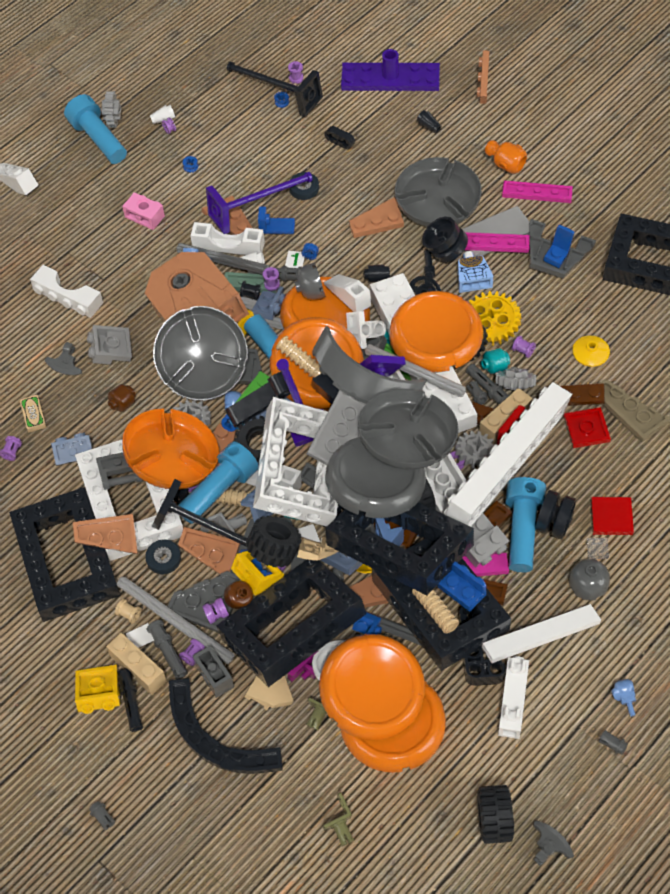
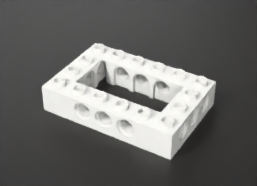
[253,397,338,526]
[75,440,183,561]

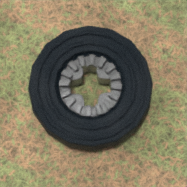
[289,172,319,200]
[145,539,181,575]

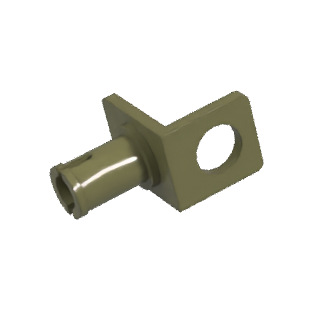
[306,698,327,731]
[323,792,354,847]

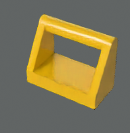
[231,551,284,596]

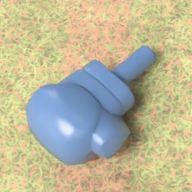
[224,391,242,422]
[611,679,636,717]

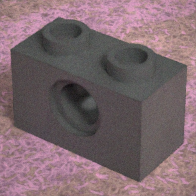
[192,645,234,698]

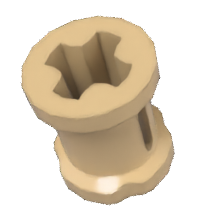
[114,599,142,624]

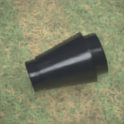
[417,110,442,133]

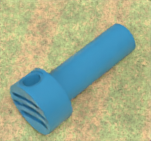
[64,94,127,164]
[244,314,278,360]
[178,441,259,524]
[506,477,546,573]

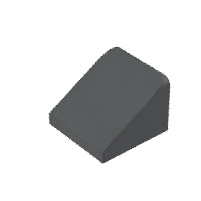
[301,462,316,488]

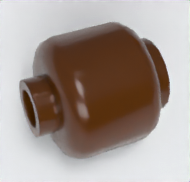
[108,384,136,412]
[223,581,253,609]

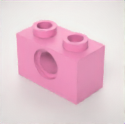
[122,193,165,230]

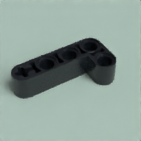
[225,372,291,427]
[459,606,506,686]

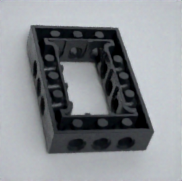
[603,213,670,295]
[9,487,121,622]
[325,502,474,596]
[372,539,511,671]
[216,559,367,688]

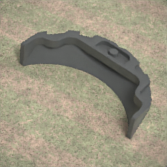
[312,326,427,404]

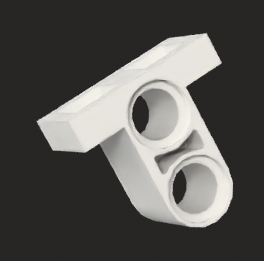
[346,311,386,349]

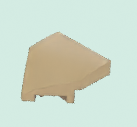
[297,537,339,560]
[244,676,293,710]

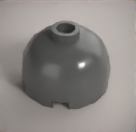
[294,262,326,300]
[569,559,610,601]

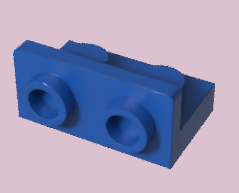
[438,562,486,612]

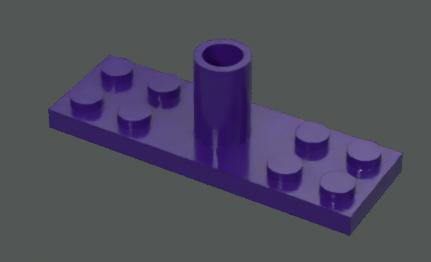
[341,49,440,91]

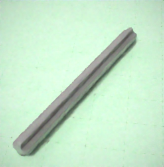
[117,577,235,664]

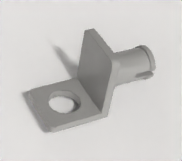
[201,512,247,532]

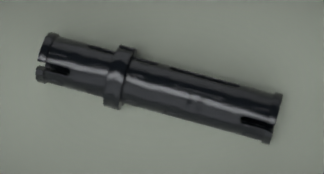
[118,669,143,732]

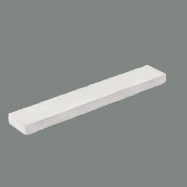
[482,604,601,663]

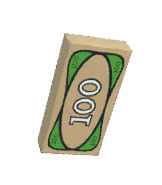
[20,395,47,433]

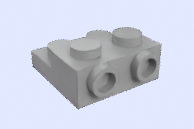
[87,325,132,364]
[466,513,509,568]

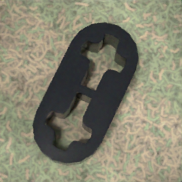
[324,126,355,149]

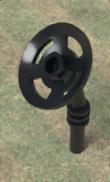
[409,249,441,295]

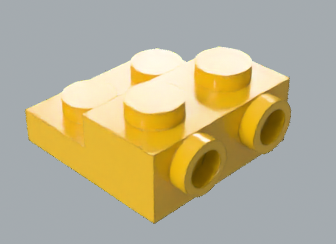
[75,665,120,714]

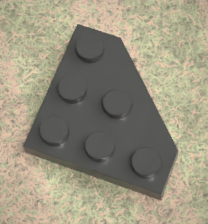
[167,571,241,633]

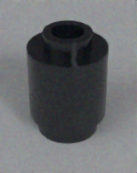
[363,264,390,283]

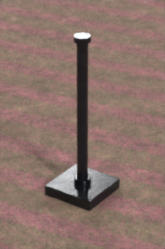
[227,61,323,117]
[152,479,247,547]

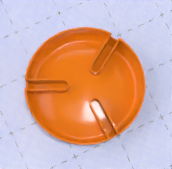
[280,277,370,329]
[389,291,483,372]
[270,317,364,409]
[122,409,219,490]
[319,634,425,740]
[340,681,446,773]

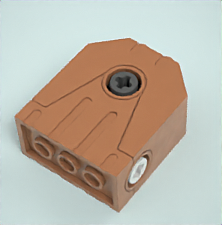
[145,252,249,323]

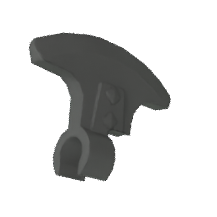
[45,342,82,375]
[533,820,574,866]

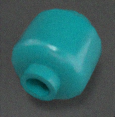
[481,348,510,374]

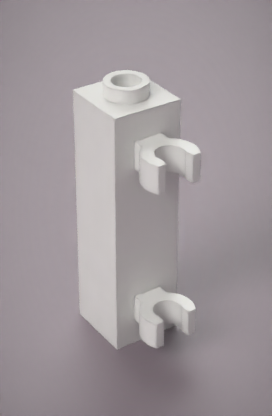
[498,656,529,739]

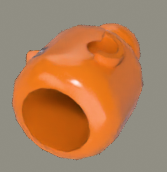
[485,140,527,174]

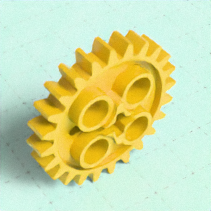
[469,291,521,346]

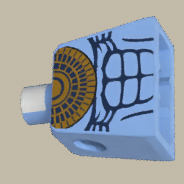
[458,251,493,293]

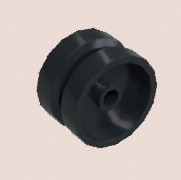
[422,216,468,263]
[535,490,577,540]

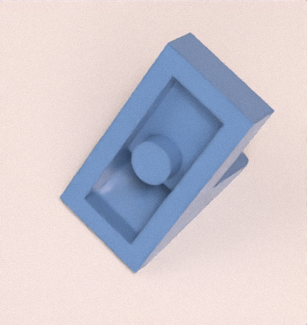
[375,518,404,546]

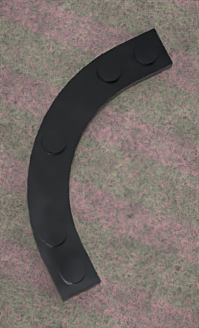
[169,678,283,774]

